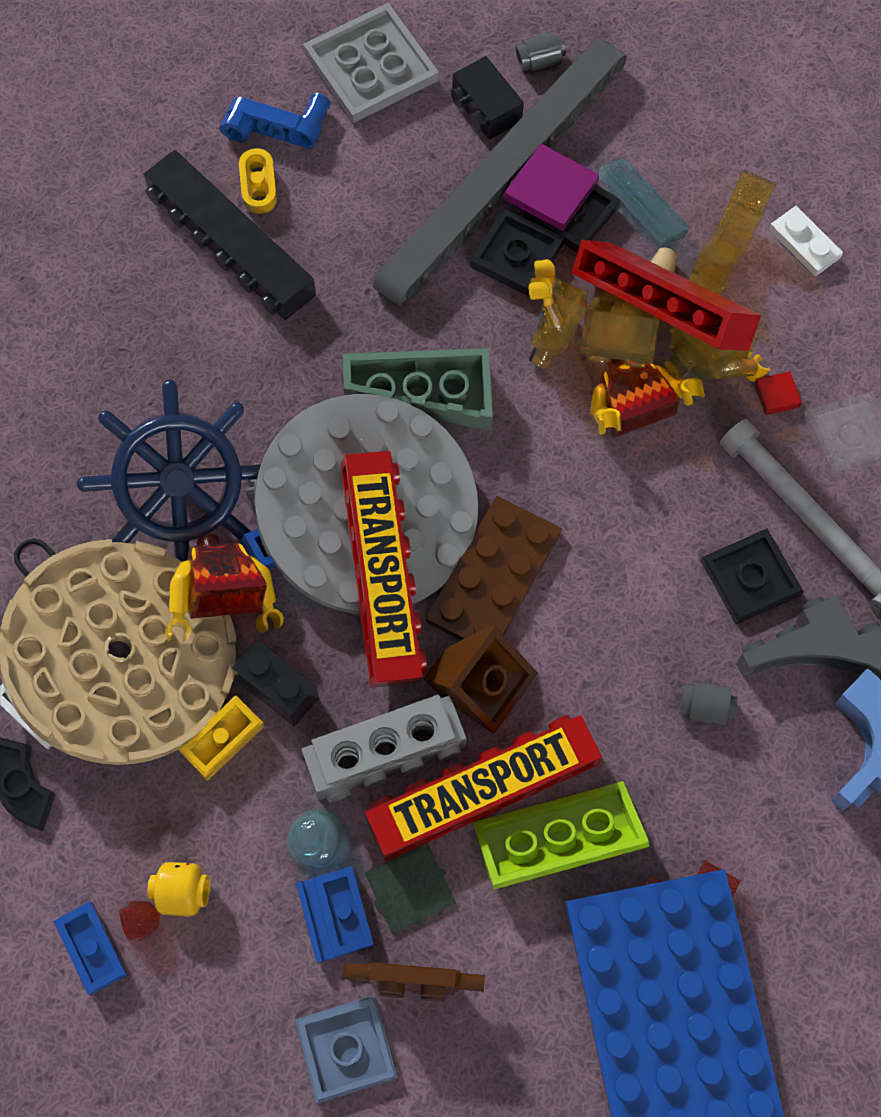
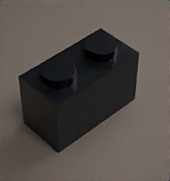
[451,56,524,140]
[231,639,319,727]

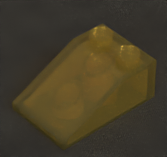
[580,292,663,368]

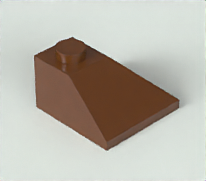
[423,625,538,734]

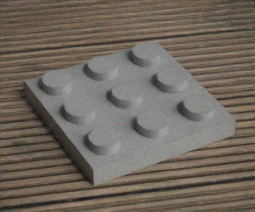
[303,3,439,123]

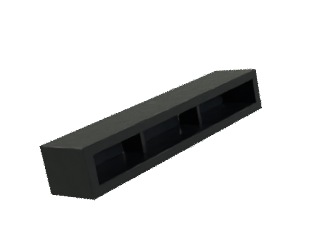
[143,149,316,321]

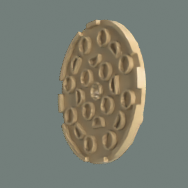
[0,539,236,765]

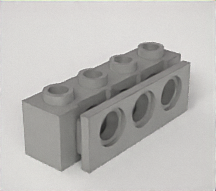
[301,694,467,802]

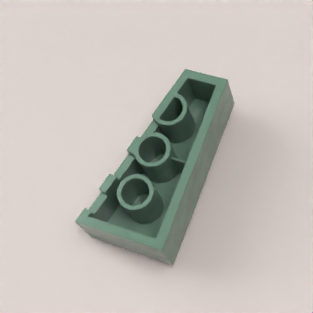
[343,348,493,430]

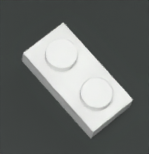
[769,206,843,277]

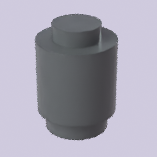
[515,31,566,73]
[680,681,738,726]

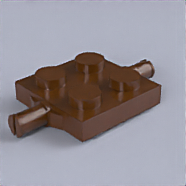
[342,962,485,1002]

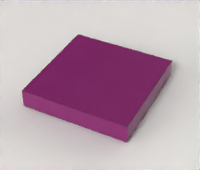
[504,144,600,231]

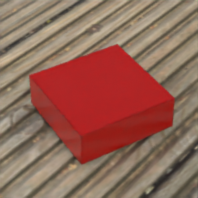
[754,371,802,415]

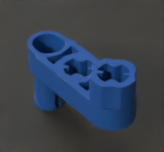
[219,93,331,149]

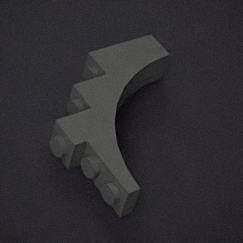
[736,595,881,680]

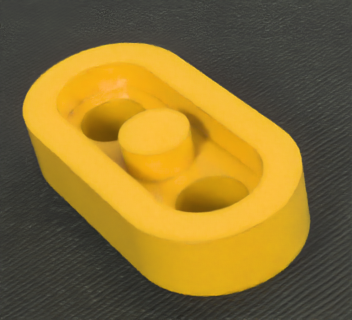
[239,148,277,214]

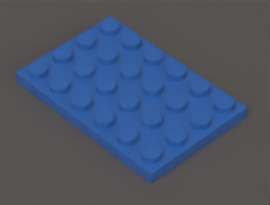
[565,869,784,1117]

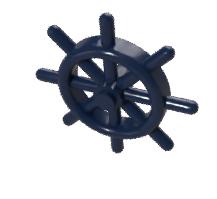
[77,379,261,563]

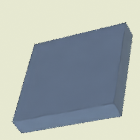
[295,995,398,1104]

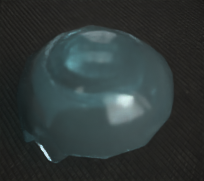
[286,810,352,870]

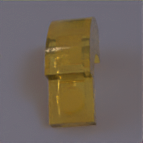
[689,170,777,295]

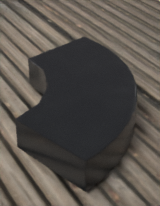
[0,737,56,832]

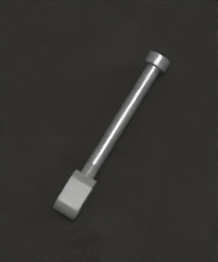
[720,419,881,620]

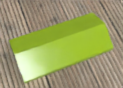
[473,781,649,890]

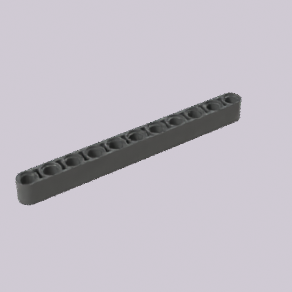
[373,37,627,308]

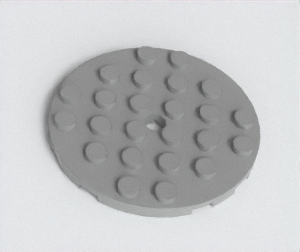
[254,394,478,614]

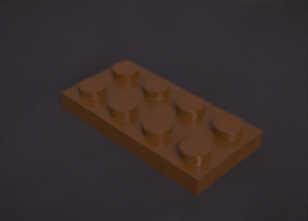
[426,496,562,640]

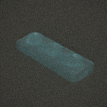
[597,158,690,246]

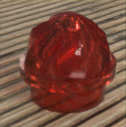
[119,900,160,941]

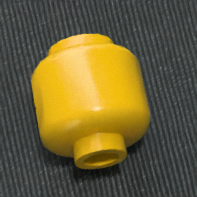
[147,862,210,917]

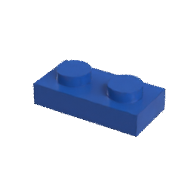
[53,901,128,996]

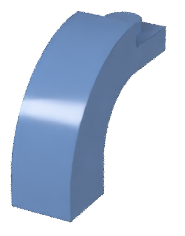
[831,668,881,812]

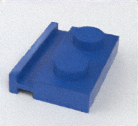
[296,866,375,964]

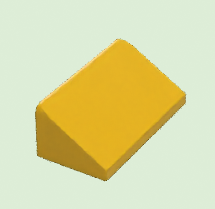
[178,695,264,781]

